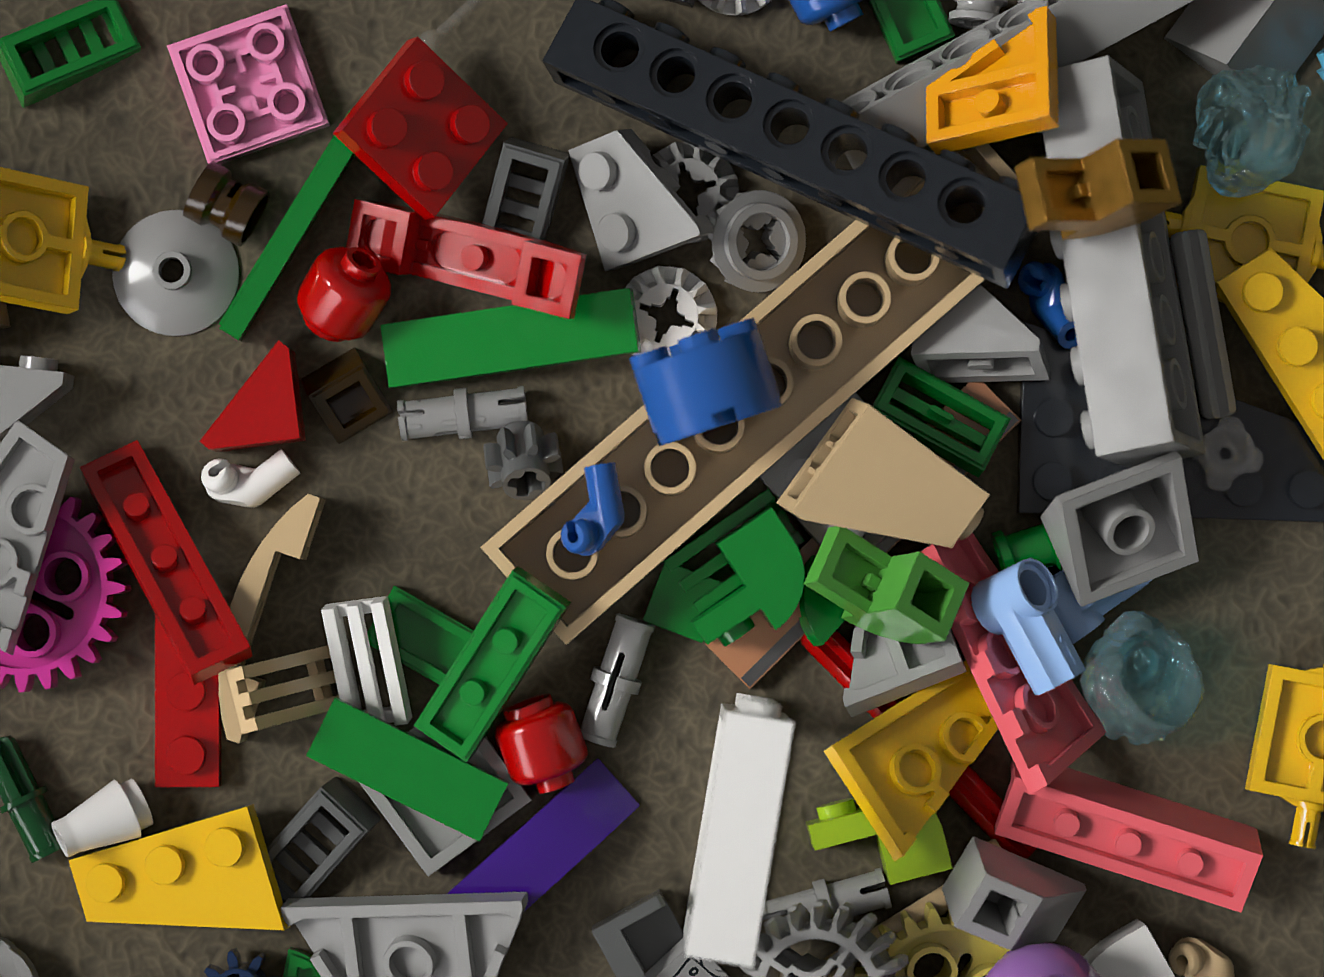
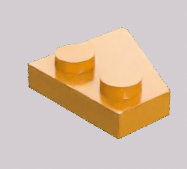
[926,6,1059,155]

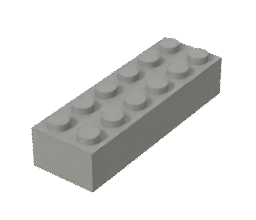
[1037,56,1206,468]

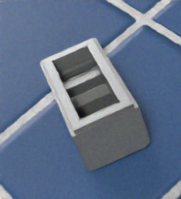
[482,137,570,241]
[267,777,381,904]

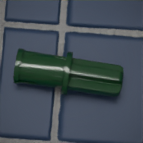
[0,735,61,863]

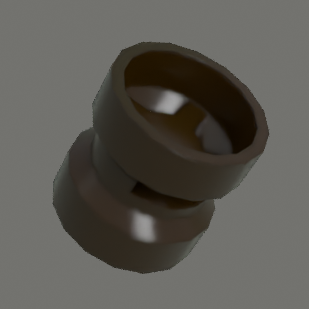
[183,161,270,247]

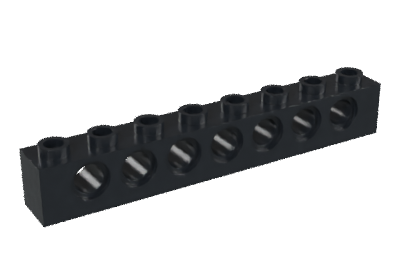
[542,0,1037,289]

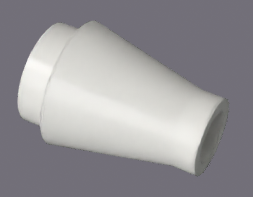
[51,778,153,858]

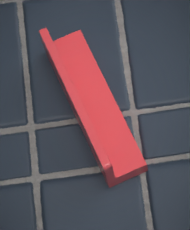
[995,759,1263,913]

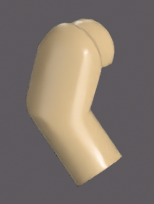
[1168,937,1235,977]

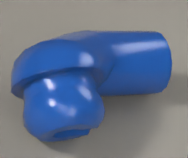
[1018,261,1078,349]
[561,462,625,556]

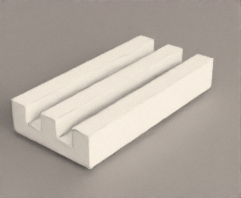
[321,596,412,726]

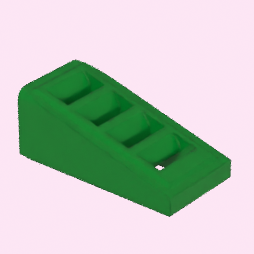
[0,0,141,108]

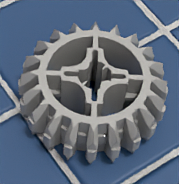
[740,899,909,977]

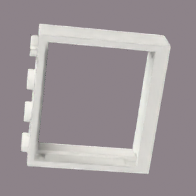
[683,693,794,967]

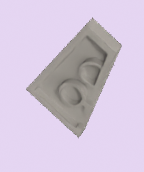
[0,420,75,655]

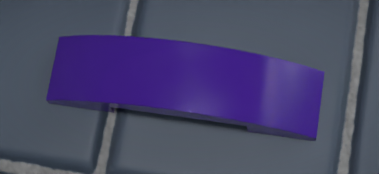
[446,758,640,911]

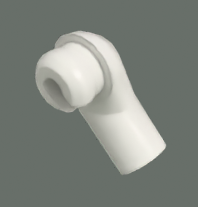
[201,449,300,508]

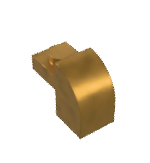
[1015,139,1182,240]

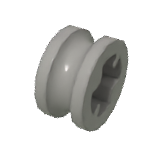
[948,0,1008,29]

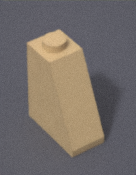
[776,398,990,548]

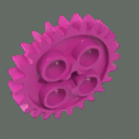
[0,497,131,692]

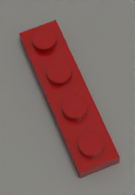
[79,440,253,685]

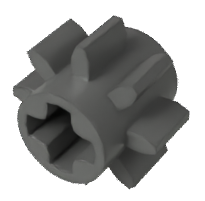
[483,421,564,500]

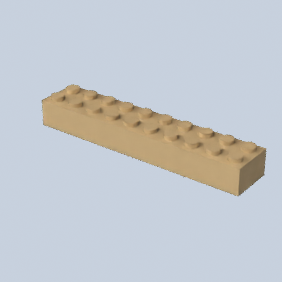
[481,144,1040,645]

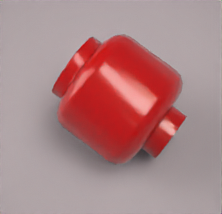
[297,246,392,342]
[495,693,588,794]

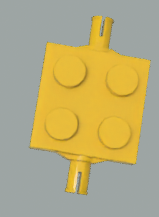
[1165,165,1324,303]
[0,167,126,314]
[1245,664,1324,849]

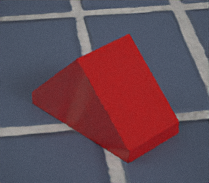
[199,340,306,452]

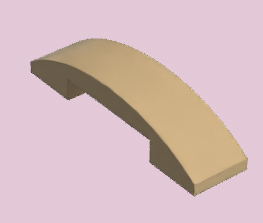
[218,494,326,743]

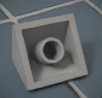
[1164,0,1324,113]
[1040,451,1199,607]

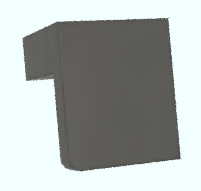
[592,889,684,977]

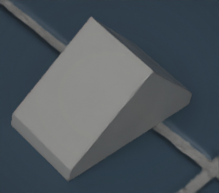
[911,285,1051,383]

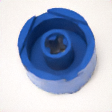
[629,318,782,446]

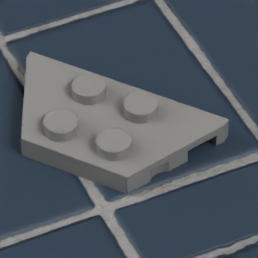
[281,892,528,977]

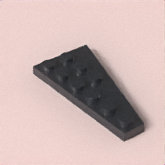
[1017,322,1324,522]

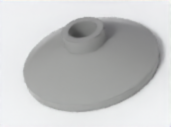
[112,210,239,336]

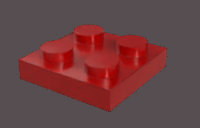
[333,36,508,220]

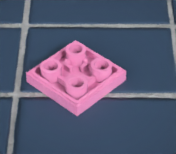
[167,4,330,164]

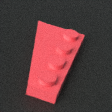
[920,532,1107,795]

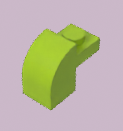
[806,798,953,885]

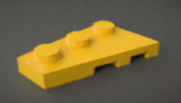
[824,661,998,861]
[69,804,290,930]

